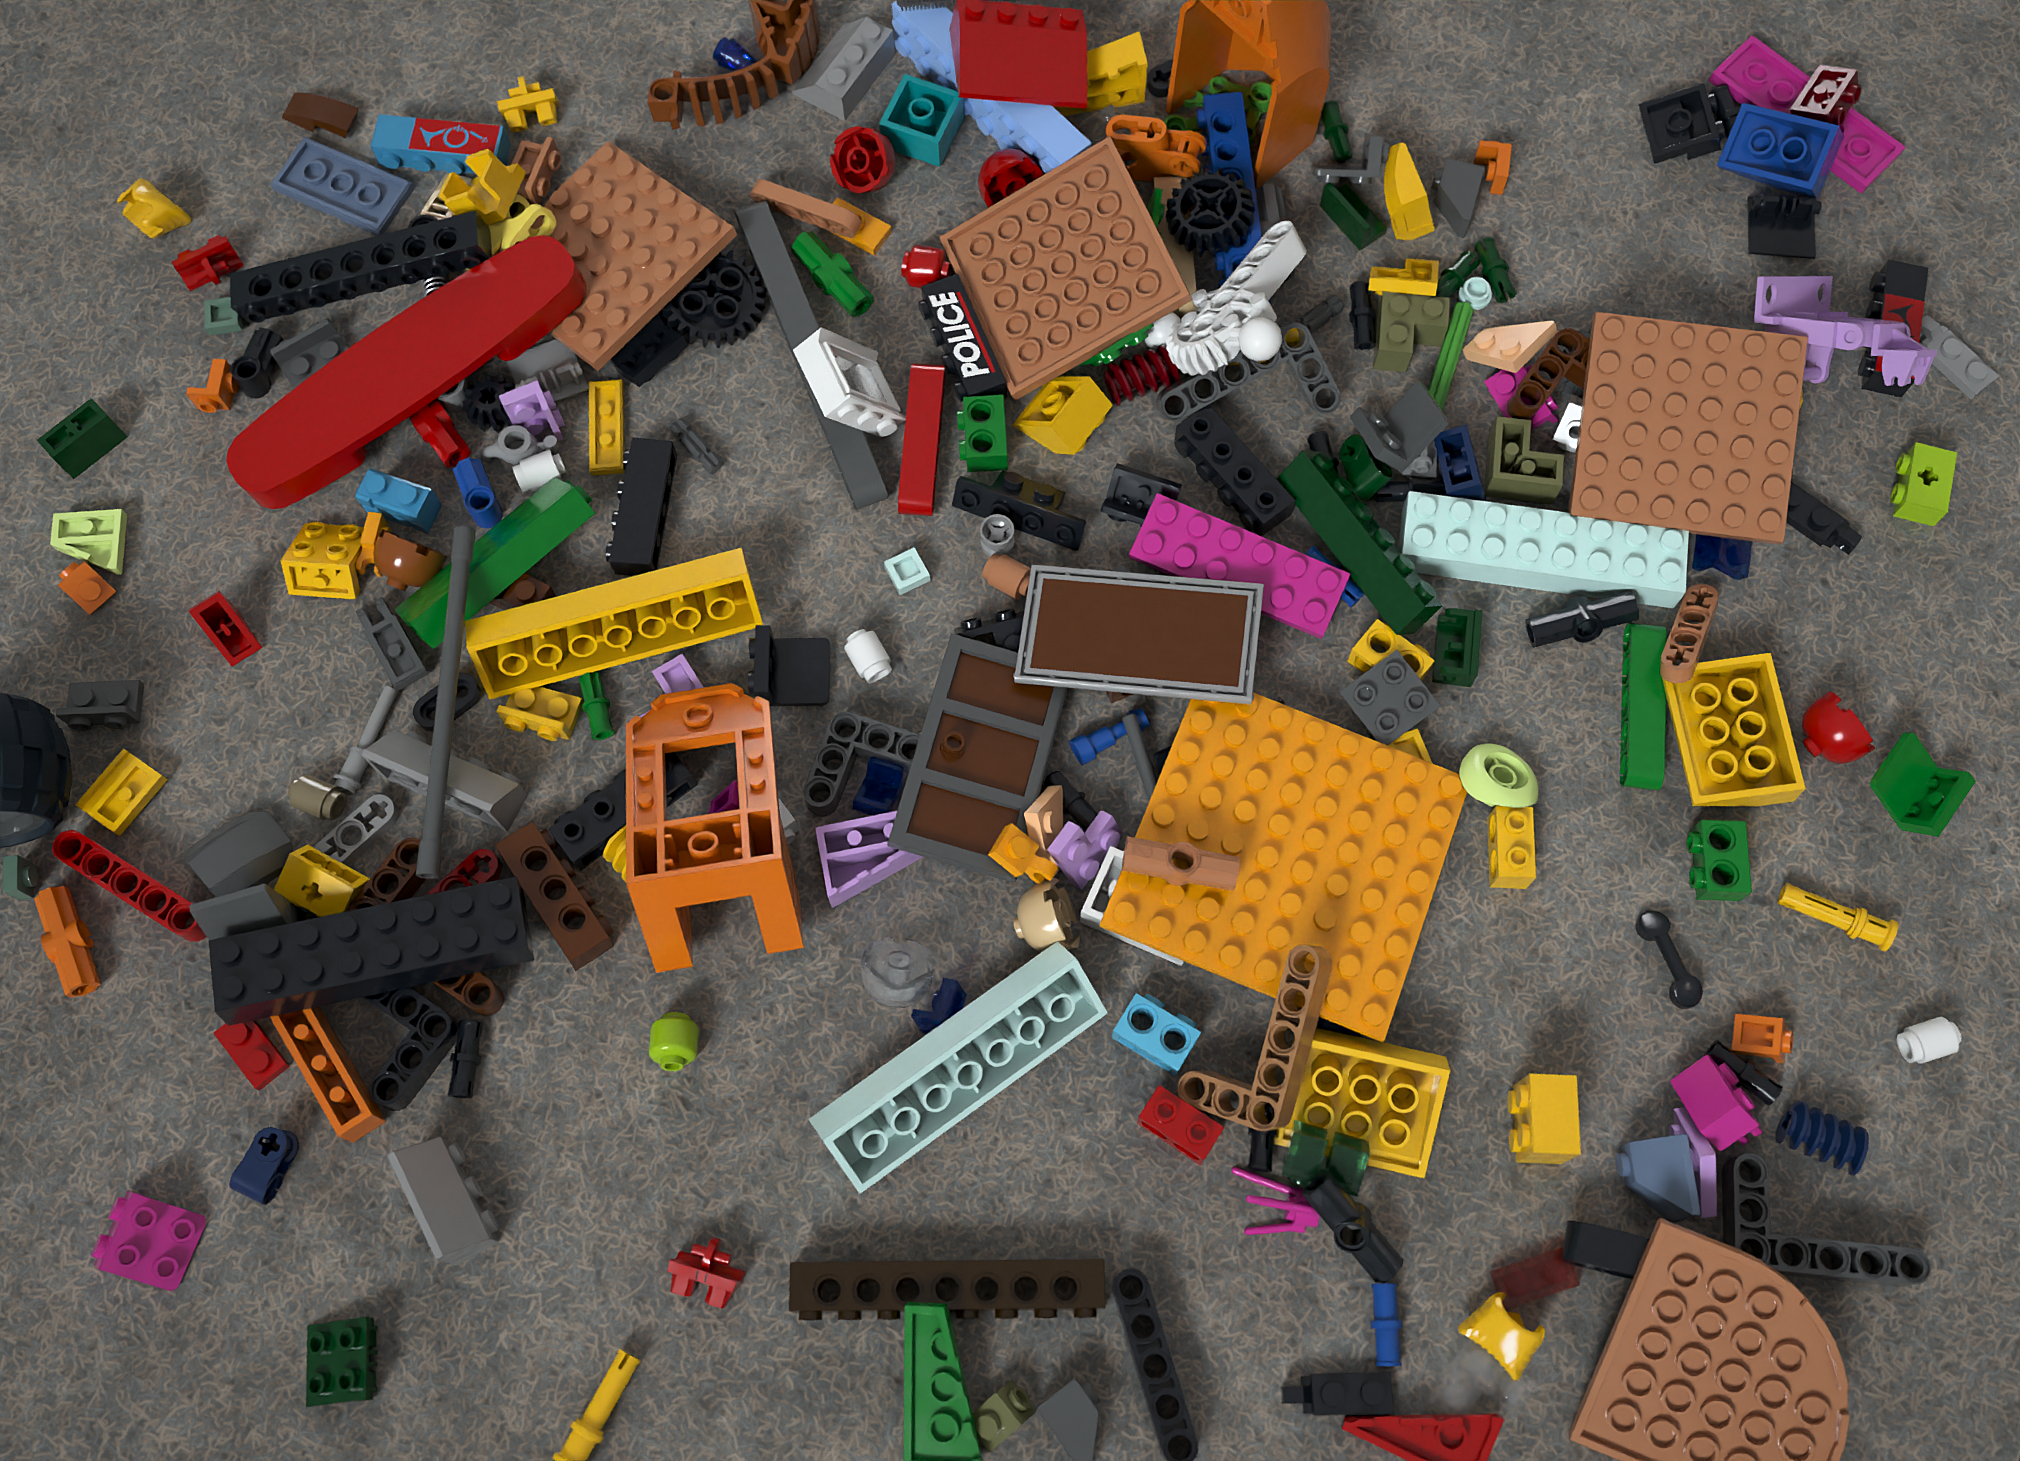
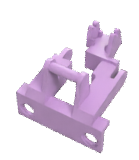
[1754,276,1937,386]

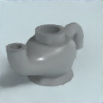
[481,425,559,465]

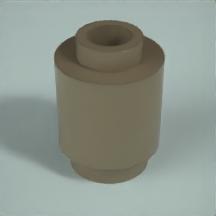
[288,774,347,820]

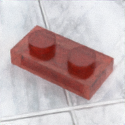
[1490,1247,1580,1310]

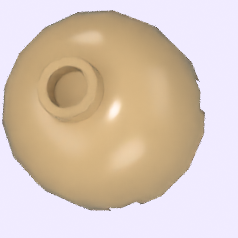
[1013,878,1080,952]

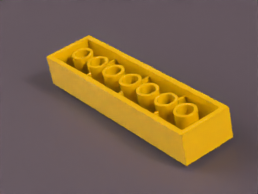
[465,548,763,700]

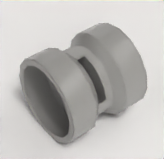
[980,514,1015,557]

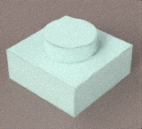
[884,547,931,595]

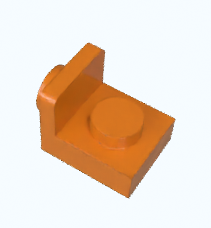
[1474,140,1512,195]
[1731,1014,1793,1064]

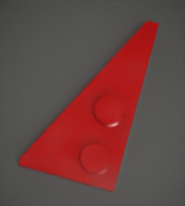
[1341,1413,1504,1461]

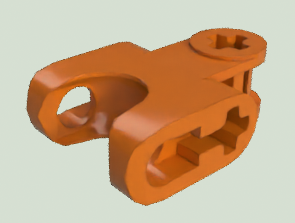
[1106,115,1207,182]

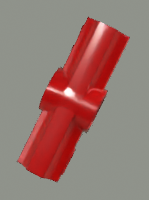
[409,400,471,468]

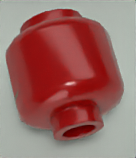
[901,245,951,289]

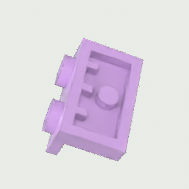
[499,380,565,441]

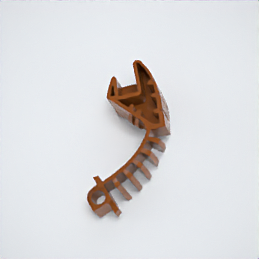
[648,0,820,130]

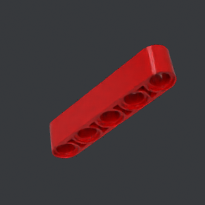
[898,363,946,516]
[52,830,207,942]

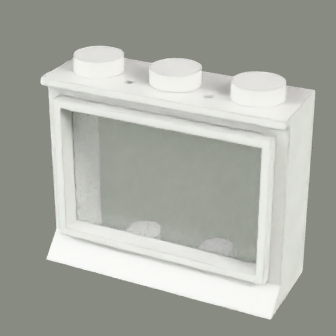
[793,327,906,437]

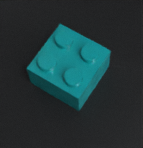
[879,74,965,167]

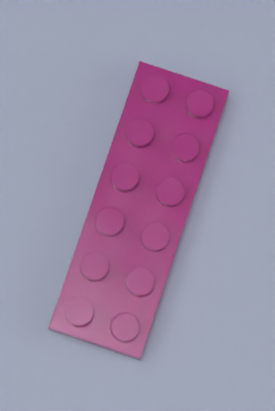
[1708,35,1906,194]
[1129,493,1350,639]

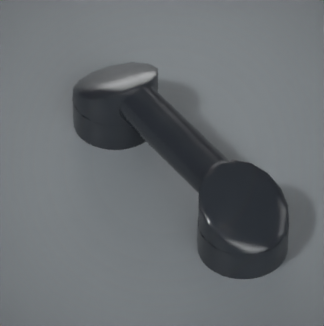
[1635,910,1703,1009]

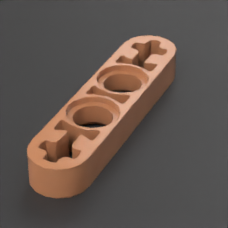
[750,179,862,238]
[1660,584,1719,683]

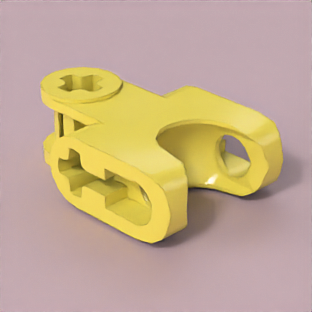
[466,194,556,271]

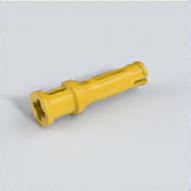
[1777,882,1899,952]
[552,1349,641,1461]

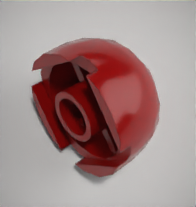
[830,126,896,194]
[978,148,1044,208]
[1801,691,1875,764]

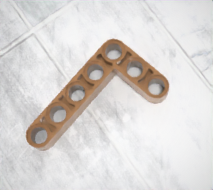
[1177,945,1333,1131]

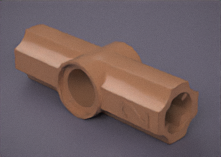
[1122,837,1240,891]

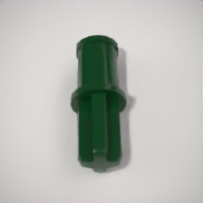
[1321,101,1353,163]
[1435,251,1480,298]

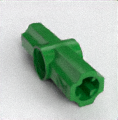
[791,231,874,318]

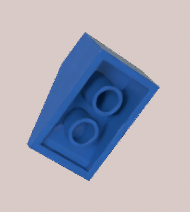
[1717,103,1844,200]

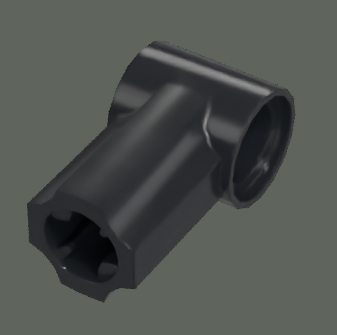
[230,327,284,399]

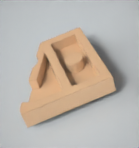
[1462,321,1558,373]

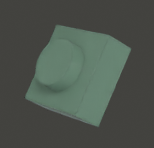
[204,297,243,336]
[2,855,39,900]

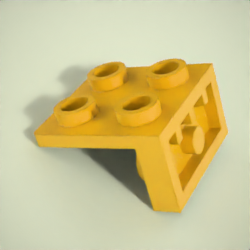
[280,522,364,600]

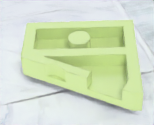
[50,509,127,575]

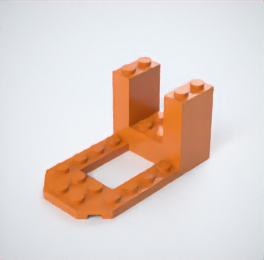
[626,683,804,973]

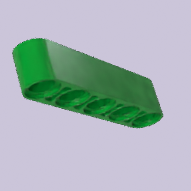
[1620,622,1667,791]

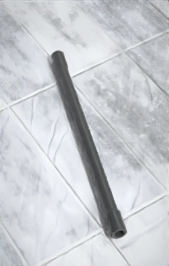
[416,526,476,879]

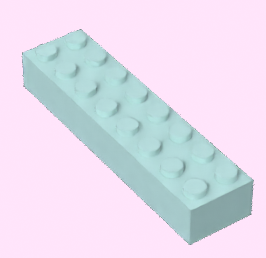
[1398,491,1689,608]
[808,941,1108,1194]

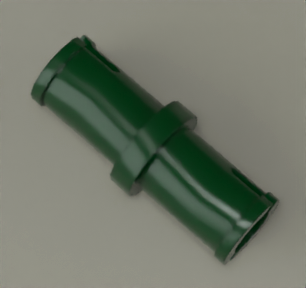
[1474,237,1517,303]

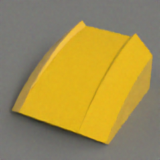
[1384,142,1435,240]

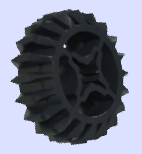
[1165,168,1256,257]

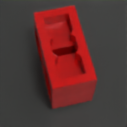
[1137,1085,1225,1166]

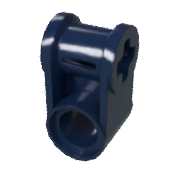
[229,1127,299,1205]

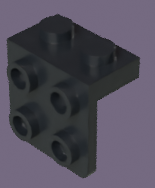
[748,625,831,706]

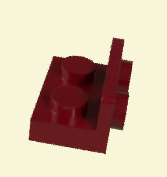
[1790,65,1862,127]

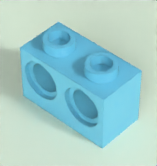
[1112,993,1201,1077]

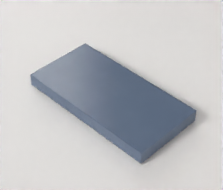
[270,136,415,236]

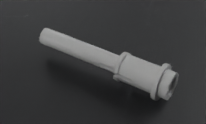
[333,686,398,795]

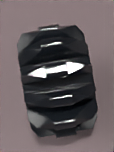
[462,374,516,433]

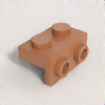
[511,137,561,205]

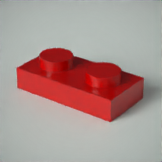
[213,1020,290,1091]

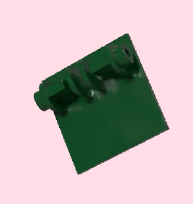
[306,1316,378,1407]

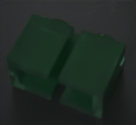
[1282,1120,1370,1197]

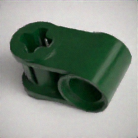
[1339,434,1394,501]

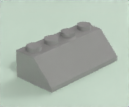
[361,730,528,832]

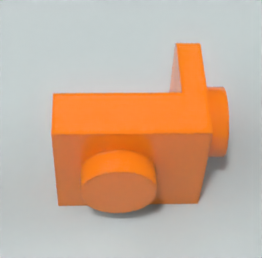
[186,359,239,413]
[58,561,117,615]

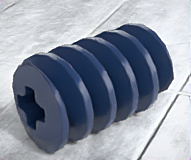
[1775,1100,1869,1176]

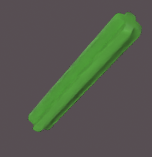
[1428,301,1473,411]

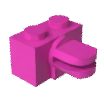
[1670,1054,1763,1152]

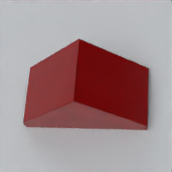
[188,591,262,667]

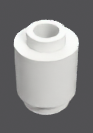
[512,449,566,492]
[844,629,892,683]
[1897,1017,1961,1064]

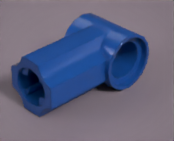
[452,457,503,529]

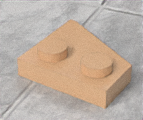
[1024,785,1063,881]

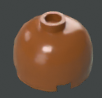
[373,529,448,591]

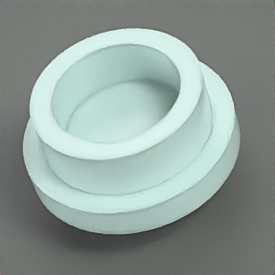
[1458,277,1492,310]

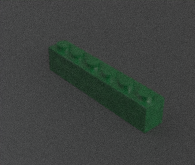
[1276,450,1442,635]

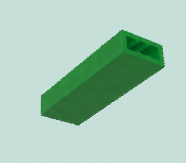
[394,477,595,649]

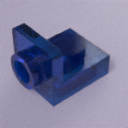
[911,978,967,1035]

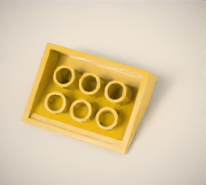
[1662,653,1806,806]
[1274,1028,1450,1178]

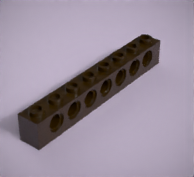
[789,1259,1105,1321]

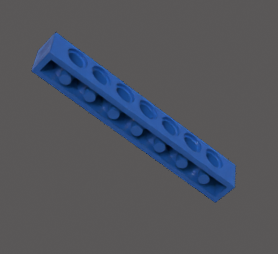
[1196,92,1271,304]

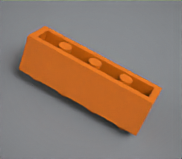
[270,1006,386,1143]

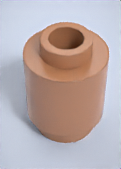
[982,553,1031,600]

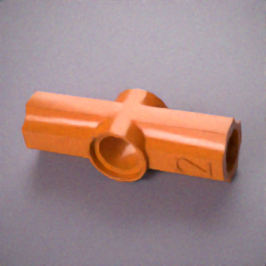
[34,885,101,998]

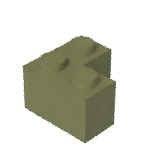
[1373,291,1450,372]
[1484,416,1564,504]

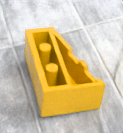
[1053,31,1148,116]

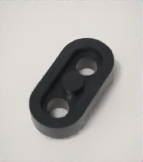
[413,672,481,732]

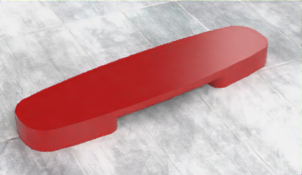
[226,235,586,509]

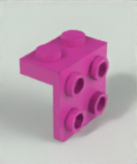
[91,1190,206,1291]

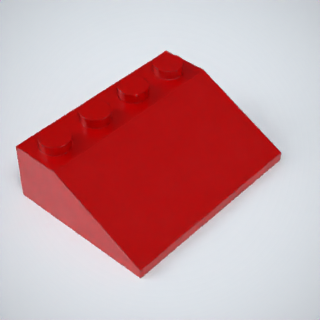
[949,0,1087,109]

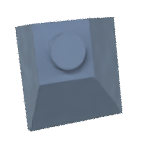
[1616,1134,1701,1223]

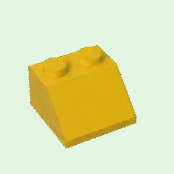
[1012,376,1113,455]

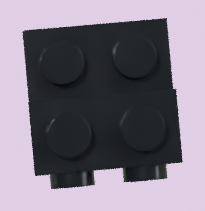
[1639,83,1726,164]

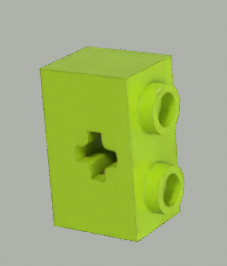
[1890,442,1957,526]

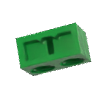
[957,395,1008,472]
[1686,820,1752,901]

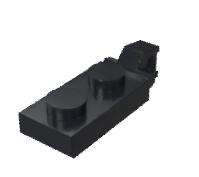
[1786,482,1863,555]
[1281,1372,1394,1416]

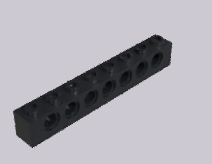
[230,211,492,323]

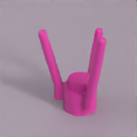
[1231,1167,1320,1235]

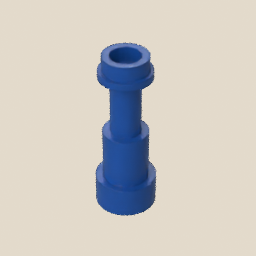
[1069,708,1149,766]

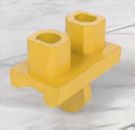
[497,76,560,133]

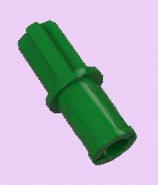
[579,671,614,740]

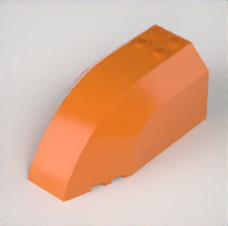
[1166,0,1331,189]

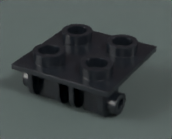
[1747,193,1822,259]

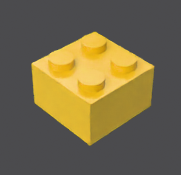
[1507,1074,1581,1164]

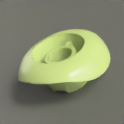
[1459,743,1539,808]

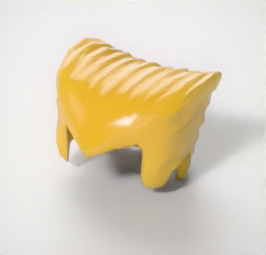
[117,178,191,239]
[1457,1292,1545,1381]

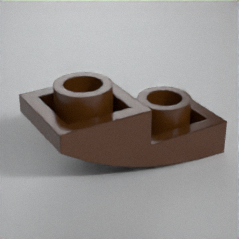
[282,92,359,139]

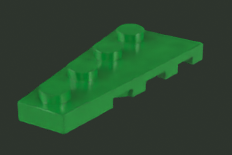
[903,1302,983,1461]

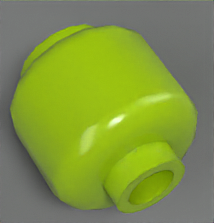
[648,1012,699,1071]

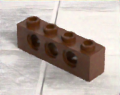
[494,821,614,971]

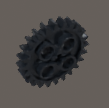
[661,250,765,348]

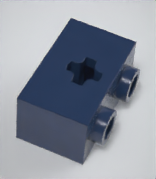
[1434,425,1487,502]

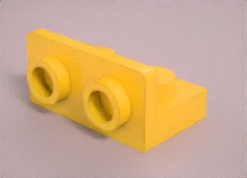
[496,686,584,741]

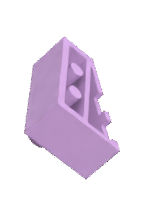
[815,811,923,908]

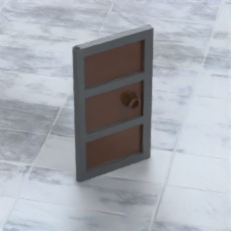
[887,633,1068,882]

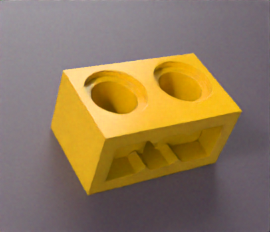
[1347,619,1435,681]
[1487,806,1536,889]

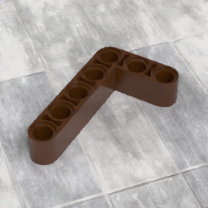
[1507,328,1590,420]
[347,838,504,1016]

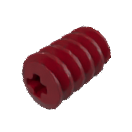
[1104,345,1179,406]

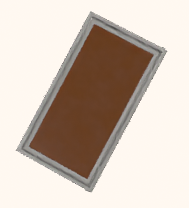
[1013,565,1264,705]

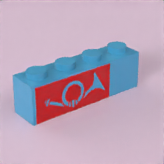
[370,114,511,174]

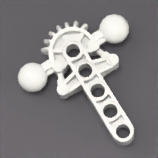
[1144,221,1306,376]

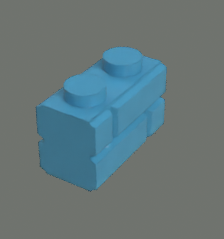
[355,468,442,534]

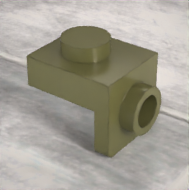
[973,1380,1036,1452]

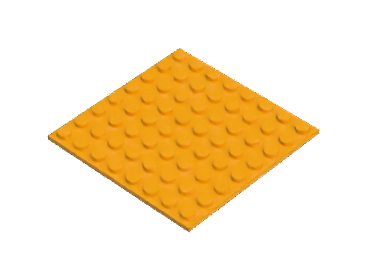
[1099,692,1467,1042]

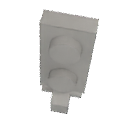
[1920,315,1999,400]

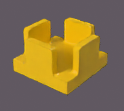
[439,149,526,225]

